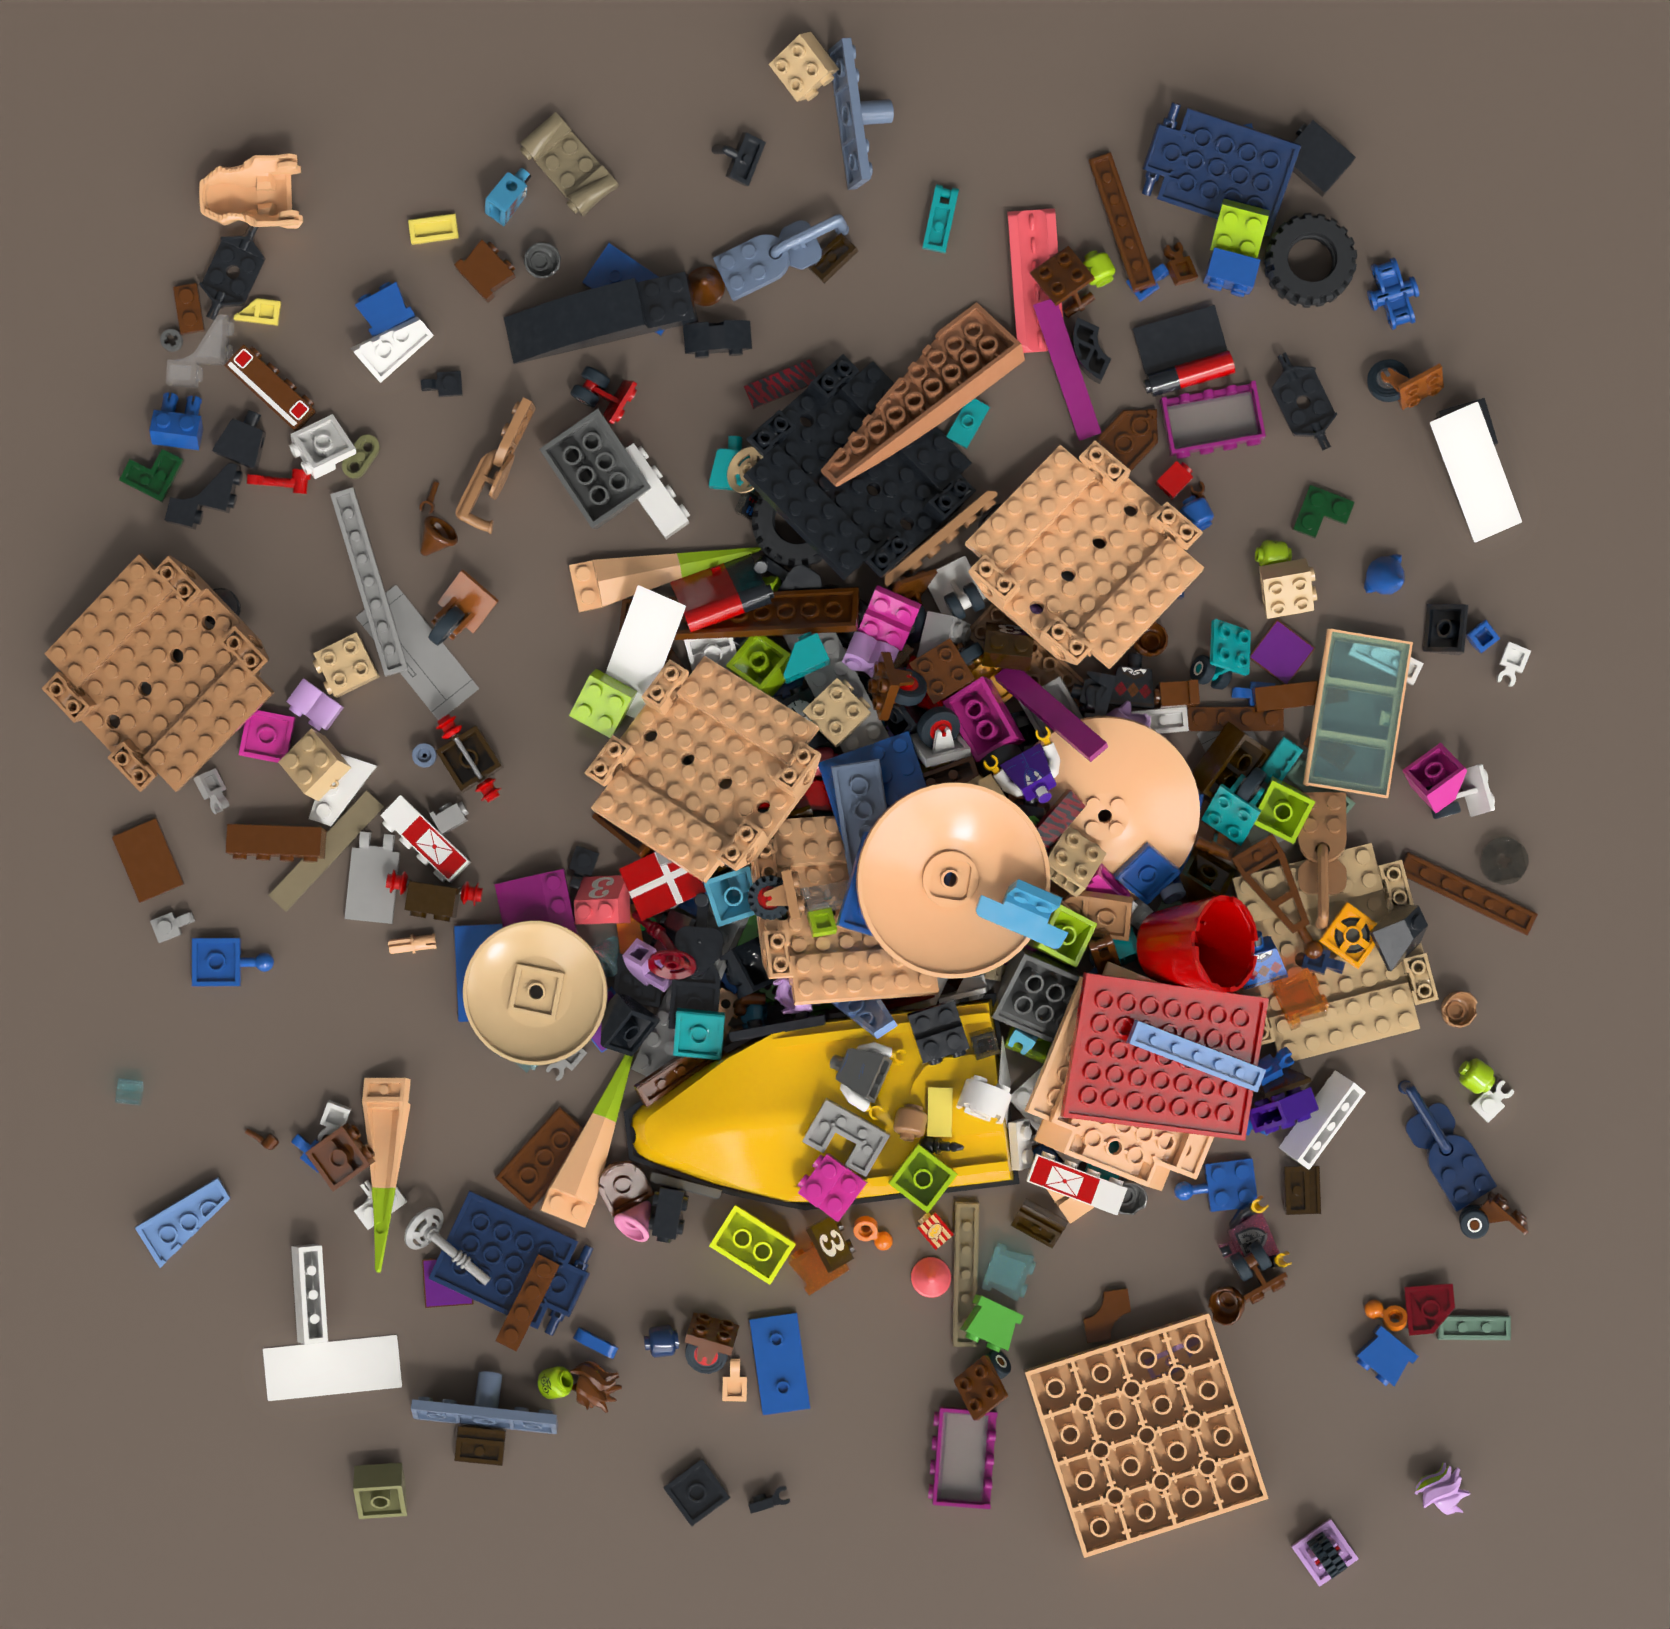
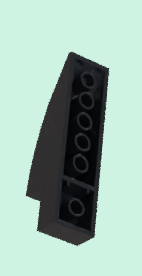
[504,271,699,364]

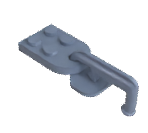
[713,214,849,302]

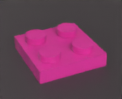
[239,710,296,763]

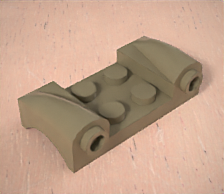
[519,112,619,217]

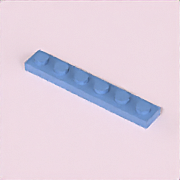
[1127,1020,1266,1092]

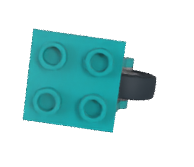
[1201,767,1267,846]

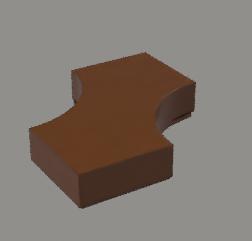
[1083,1288,1131,1343]

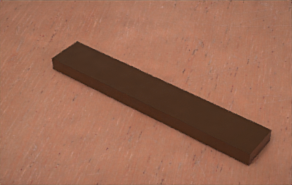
[1089,152,1156,293]
[1403,852,1538,936]

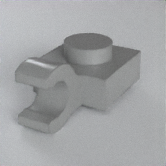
[194,768,230,814]
[150,912,195,943]

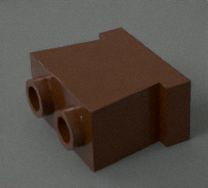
[454,240,516,303]
[1154,680,1200,709]

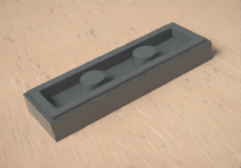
[650,1171,722,1199]

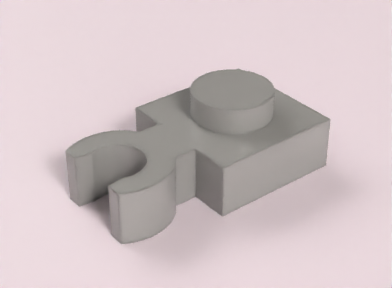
[546,1048,588,1081]

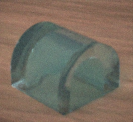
[115,1078,144,1106]

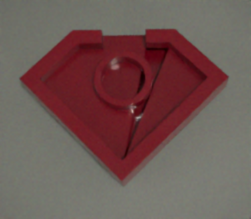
[1404,1284,1455,1336]

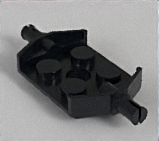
[199,225,266,321]
[1271,352,1337,451]

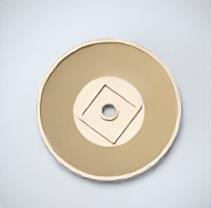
[463,920,607,1065]

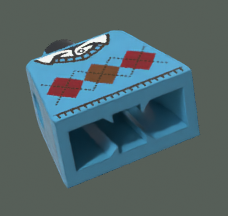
[485,168,531,226]

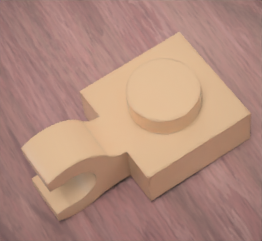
[722,1358,747,1401]

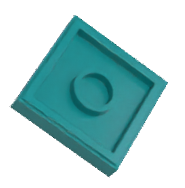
[673,1008,725,1060]

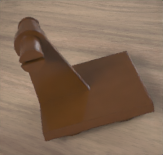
[1030,246,1096,318]
[1192,800,1237,861]

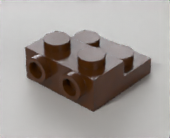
[305,1123,375,1192]

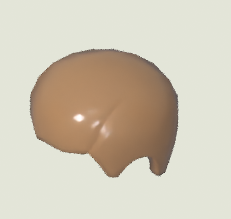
[1441,991,1478,1028]

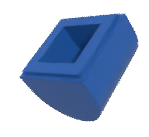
[1466,619,1500,653]

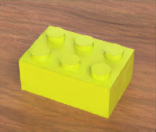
[709,1204,796,1285]

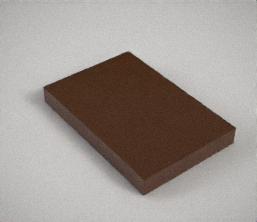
[112,818,184,903]

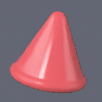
[911,1257,951,1298]

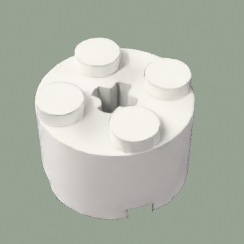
[956,1075,1012,1124]

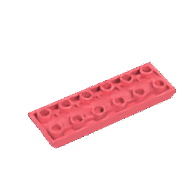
[1007,208,1063,353]

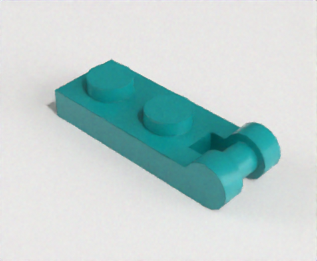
[922,184,959,254]

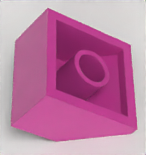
[1402,743,1467,813]

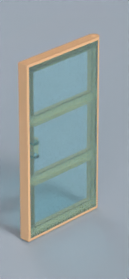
[1303,628,1413,798]

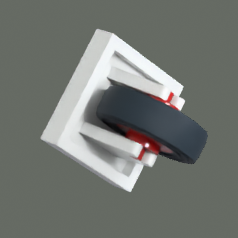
[910,706,971,767]

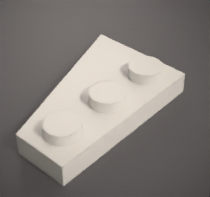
[350,317,434,383]

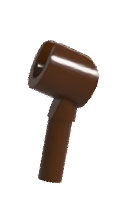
[419,481,439,514]
[1191,481,1206,498]
[245,1128,279,1150]

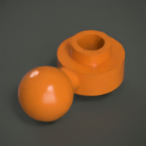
[853,1216,893,1251]
[1365,1300,1407,1331]

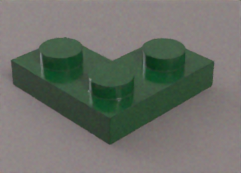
[119,449,184,503]
[1293,485,1355,539]

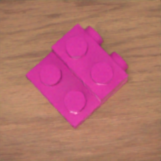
[858,585,922,651]
[797,1153,868,1222]

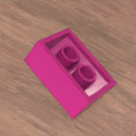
[943,676,1025,763]

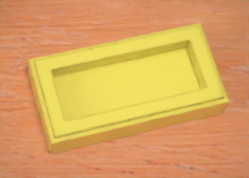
[408,214,459,245]
[927,1087,953,1137]

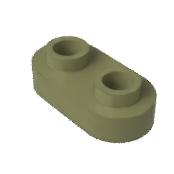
[342,435,380,479]

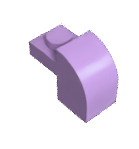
[622,938,675,992]

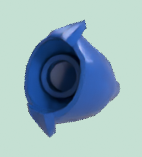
[1364,554,1405,595]

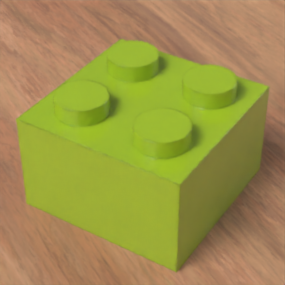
[1210,199,1270,259]
[569,669,638,738]
[888,1143,958,1213]

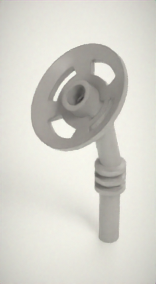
[404,1207,491,1285]

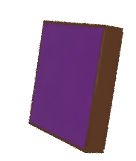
[1250,619,1315,685]
[422,1258,474,1308]

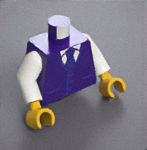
[983,726,1060,803]

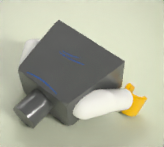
[830,1042,907,1120]

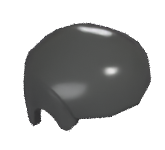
[524,242,561,278]
[1119,1179,1148,1215]

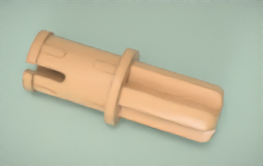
[388,933,437,954]

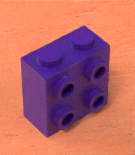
[1249,1086,1319,1134]

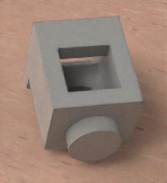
[429,801,469,835]

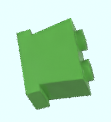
[960,1294,1024,1352]

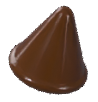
[689,266,725,306]
[420,516,458,556]

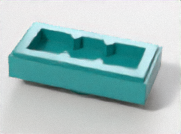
[946,399,990,449]
[1261,736,1303,784]

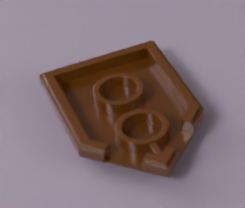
[1095,409,1158,471]

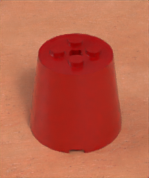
[1137,895,1258,993]

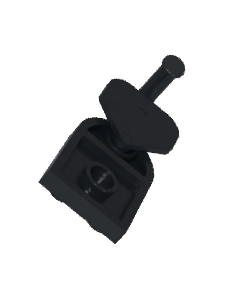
[754,555,869,649]
[668,893,724,1029]

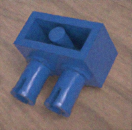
[149,392,203,450]

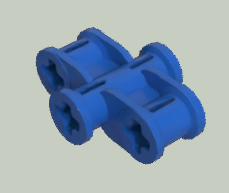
[1367,257,1419,330]

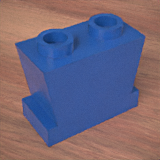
[355,282,416,337]
[1355,1324,1419,1387]

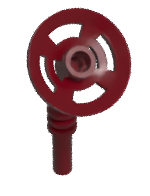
[632,910,696,979]

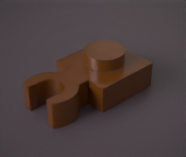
[1163,242,1199,286]

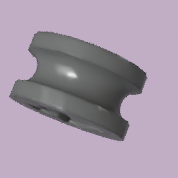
[160,329,183,352]

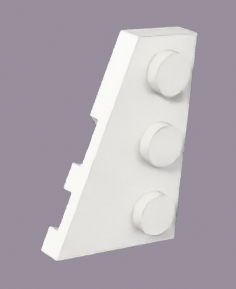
[309,754,377,826]

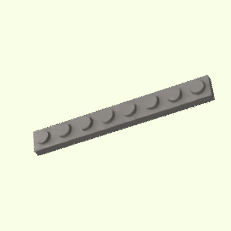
[330,487,409,677]

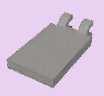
[344,831,400,924]

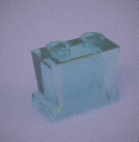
[981,1242,1037,1302]

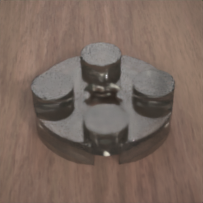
[1479,837,1529,885]

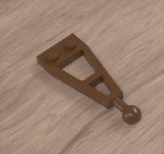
[1231,834,1323,959]

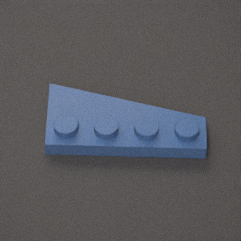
[831,999,898,1039]
[135,1177,231,1268]

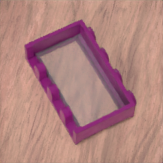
[1160,381,1266,459]
[928,1406,998,1509]

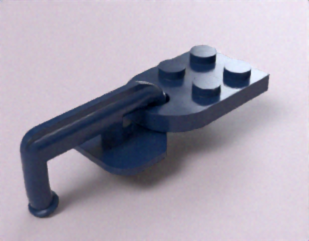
[1398,1080,1497,1212]

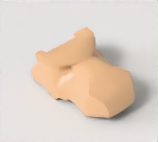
[199,154,303,229]

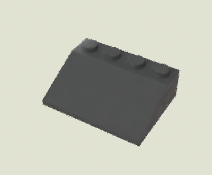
[539,409,651,529]
[991,947,1084,1043]

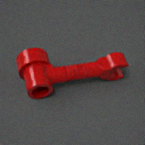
[247,469,311,494]

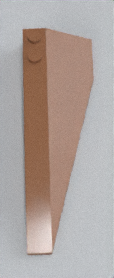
[821,302,1025,487]

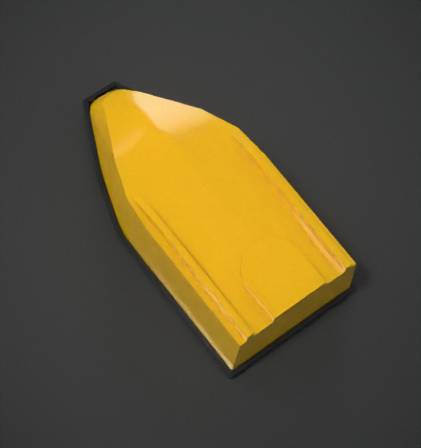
[624,993,1020,1210]

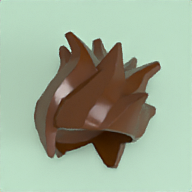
[570,1361,622,1413]

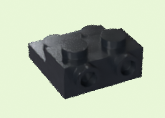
[907,999,970,1065]

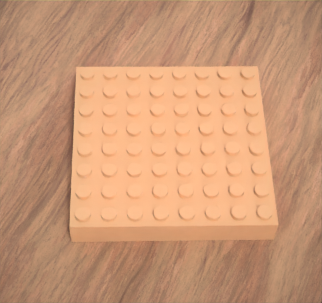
[1024,1312,1269,1558]

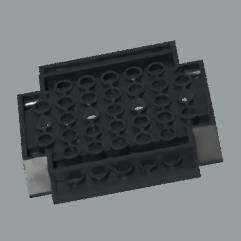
[743,354,976,580]

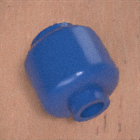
[1179,496,1214,531]

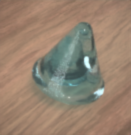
[591,936,619,977]

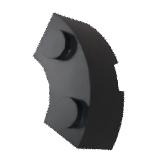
[1072,318,1111,384]
[683,320,752,359]

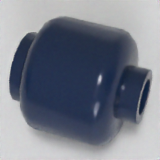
[644,1325,679,1358]

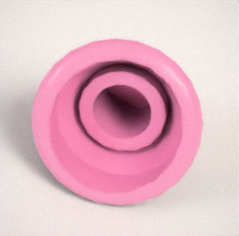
[614,1201,651,1242]

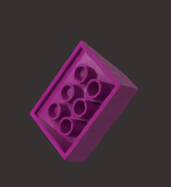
[495,869,578,934]

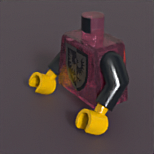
[1218,1196,1292,1268]

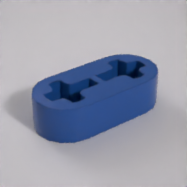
[573,1327,619,1359]

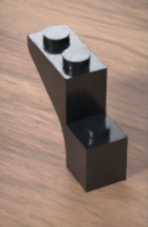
[164,463,243,530]

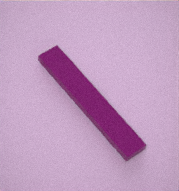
[1033,299,1101,441]
[994,669,1108,762]

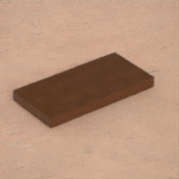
[495,1107,583,1210]

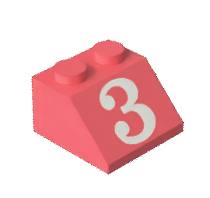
[574,875,631,925]

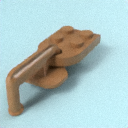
[455,397,536,534]
[1298,792,1347,931]
[1052,890,1133,941]

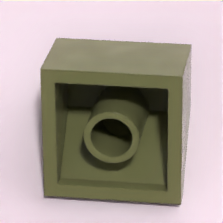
[353,1463,407,1519]

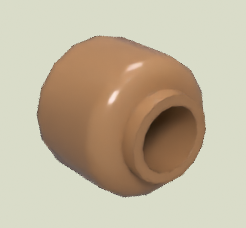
[893,1104,928,1142]

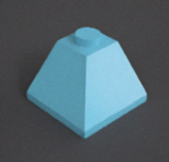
[704,866,755,927]

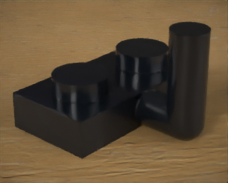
[712,132,766,186]

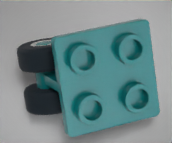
[1190,619,1251,690]

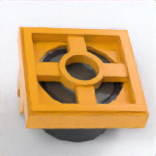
[1318,902,1377,969]

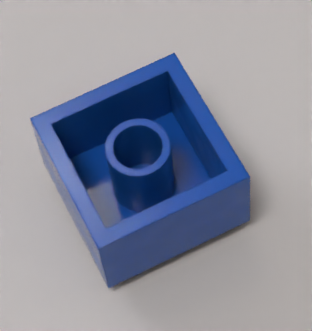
[1203,248,1260,297]

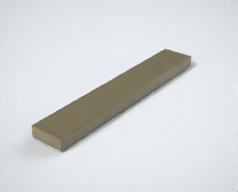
[268,791,385,912]
[953,1202,979,1347]

